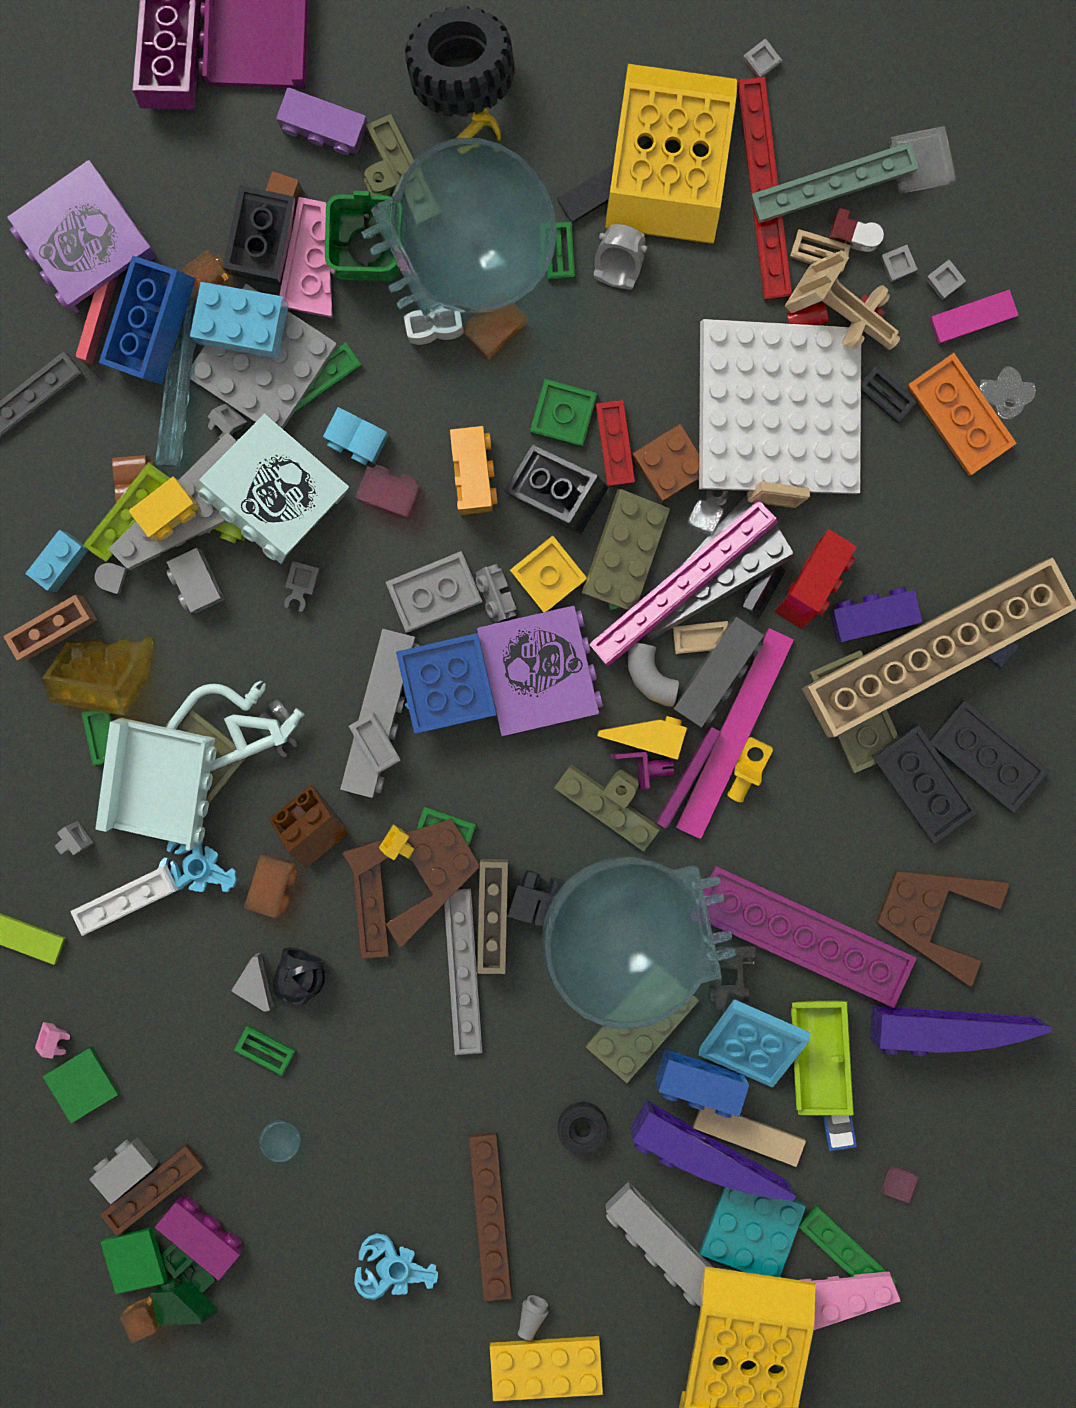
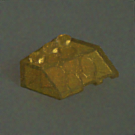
[42,636,155,716]

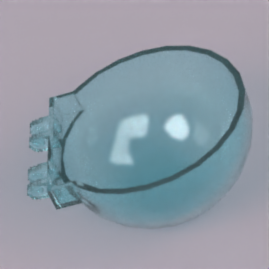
[361,138,557,316]
[541,856,736,1029]

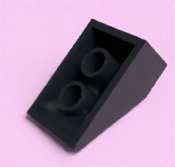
[223,185,295,286]
[505,444,609,535]

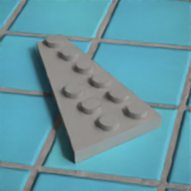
[109,432,237,570]

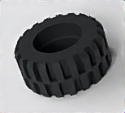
[405,6,515,117]

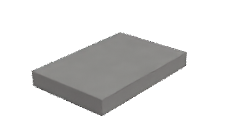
[386,551,482,633]

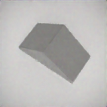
[231,953,274,1012]

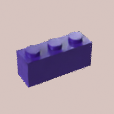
[829,587,922,643]

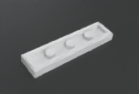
[70,865,178,936]

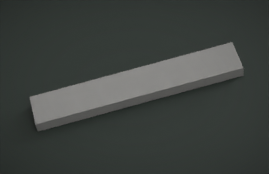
[444,888,483,1055]

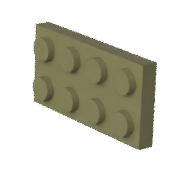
[582,489,670,611]
[808,650,898,773]
[585,963,699,1083]

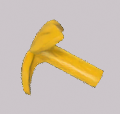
[454,108,501,148]

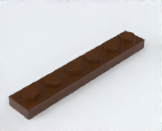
[469,1132,511,1301]

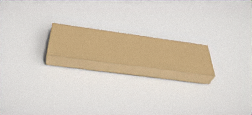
[693,1107,806,1167]

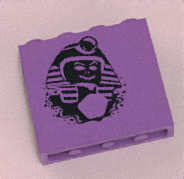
[8,160,157,313]
[477,606,603,736]

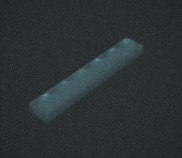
[155,299,197,467]

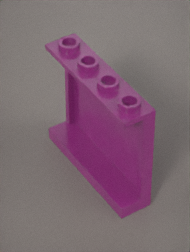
[199,0,309,89]

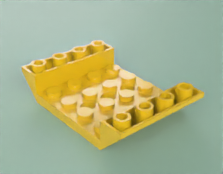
[605,64,737,244]
[679,1267,816,1408]

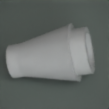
[518,1295,549,1340]

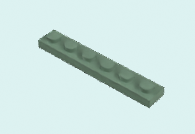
[750,142,919,223]

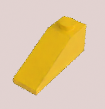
[597,716,687,760]

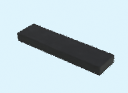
[557,140,653,224]

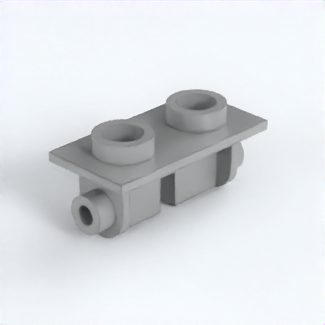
[475,564,517,624]

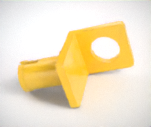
[727,737,773,802]

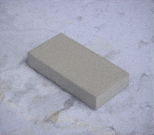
[349,712,401,774]

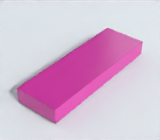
[929,289,1019,344]

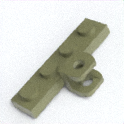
[364,114,440,227]
[554,764,661,852]

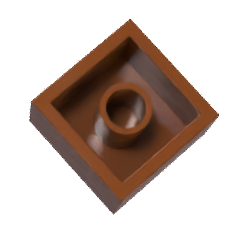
[632,424,699,504]

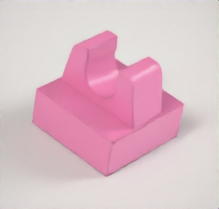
[35,1022,70,1059]

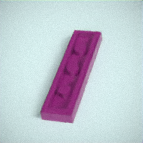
[656,727,721,828]

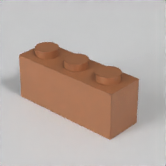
[3,595,97,661]

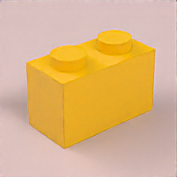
[129,476,200,541]

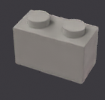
[167,548,225,614]
[89,1137,159,1205]

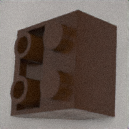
[269,785,349,868]

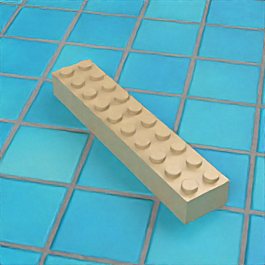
[802,558,1076,737]

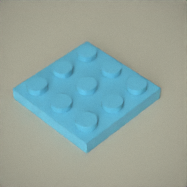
[698,999,810,1088]

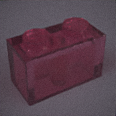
[356,465,421,520]

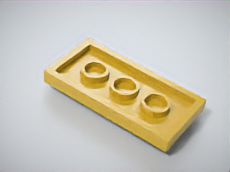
[490,1336,603,1401]

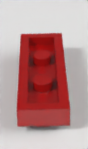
[596,400,635,487]

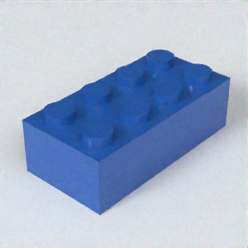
[99,256,196,385]

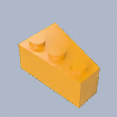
[450,426,498,515]

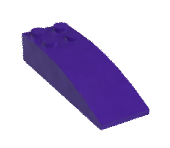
[870,1005,1051,1056]
[630,1100,796,1201]

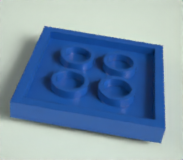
[396,633,497,734]

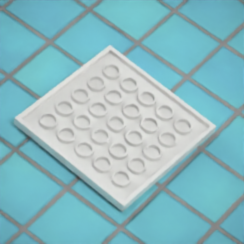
[699,319,861,494]

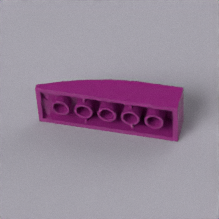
[133,0,201,110]

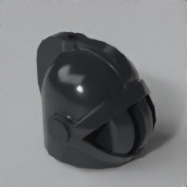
[273,947,327,1006]

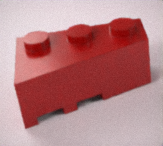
[774,529,857,629]

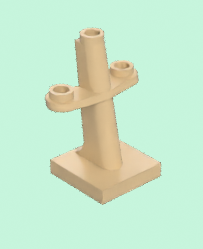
[785,250,900,350]

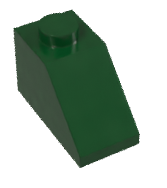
[150,1279,218,1326]

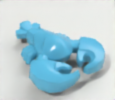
[158,841,238,892]
[355,1233,438,1300]

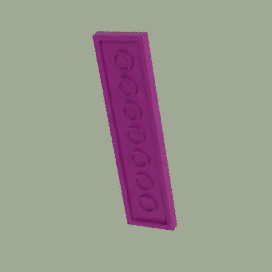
[693,865,917,1008]

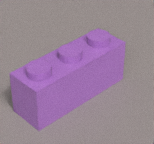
[276,87,368,156]

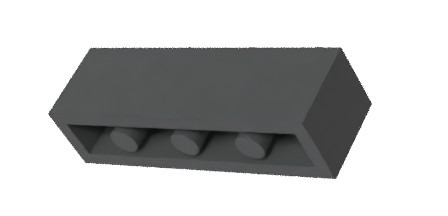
[672,617,764,727]

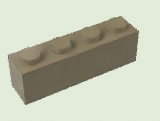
[477,859,508,974]

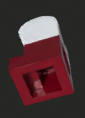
[828,208,884,252]

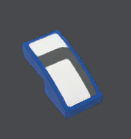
[821,1115,857,1151]

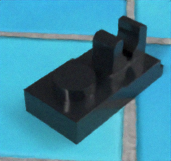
[743,565,786,618]

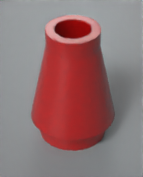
[787,302,829,326]

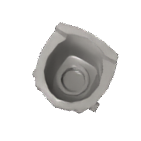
[593,224,647,290]

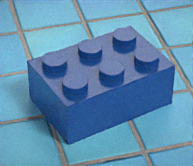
[655,1049,749,1118]

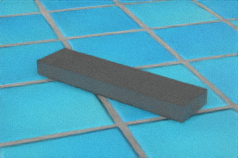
[0,351,83,439]

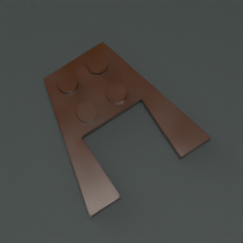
[342,818,480,947]
[876,871,1010,987]

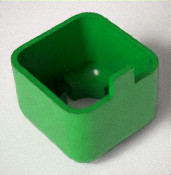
[325,191,402,281]

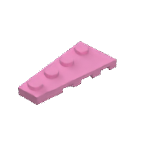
[279,197,333,318]
[799,1272,901,1330]

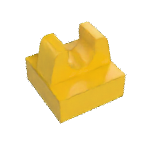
[379,824,415,860]

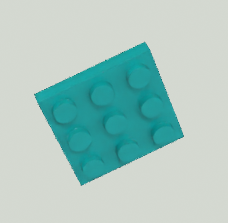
[699,1186,806,1277]

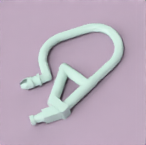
[167,681,305,772]

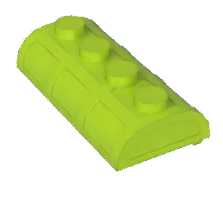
[791,1001,854,1115]

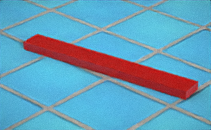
[737,77,792,301]

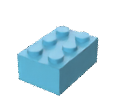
[190,282,289,359]

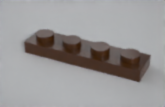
[352,848,389,959]
[100,1144,205,1236]

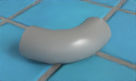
[628,643,679,707]

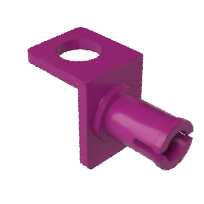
[610,752,674,790]

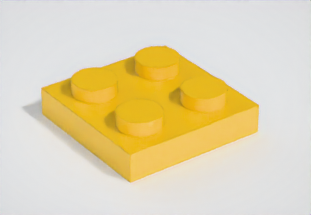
[510,536,587,612]

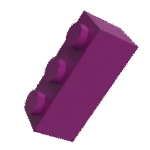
[155,1194,244,1281]

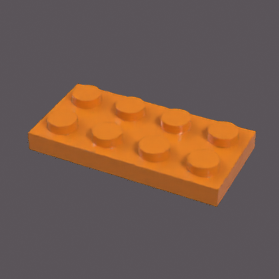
[907,353,1017,476]

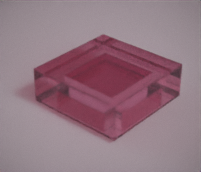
[881,1166,918,1203]

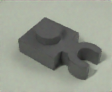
[284,561,320,612]

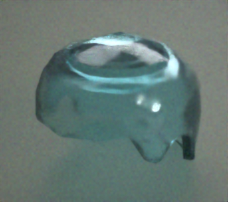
[259,1119,301,1163]

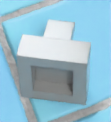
[208,403,247,439]
[55,821,93,855]

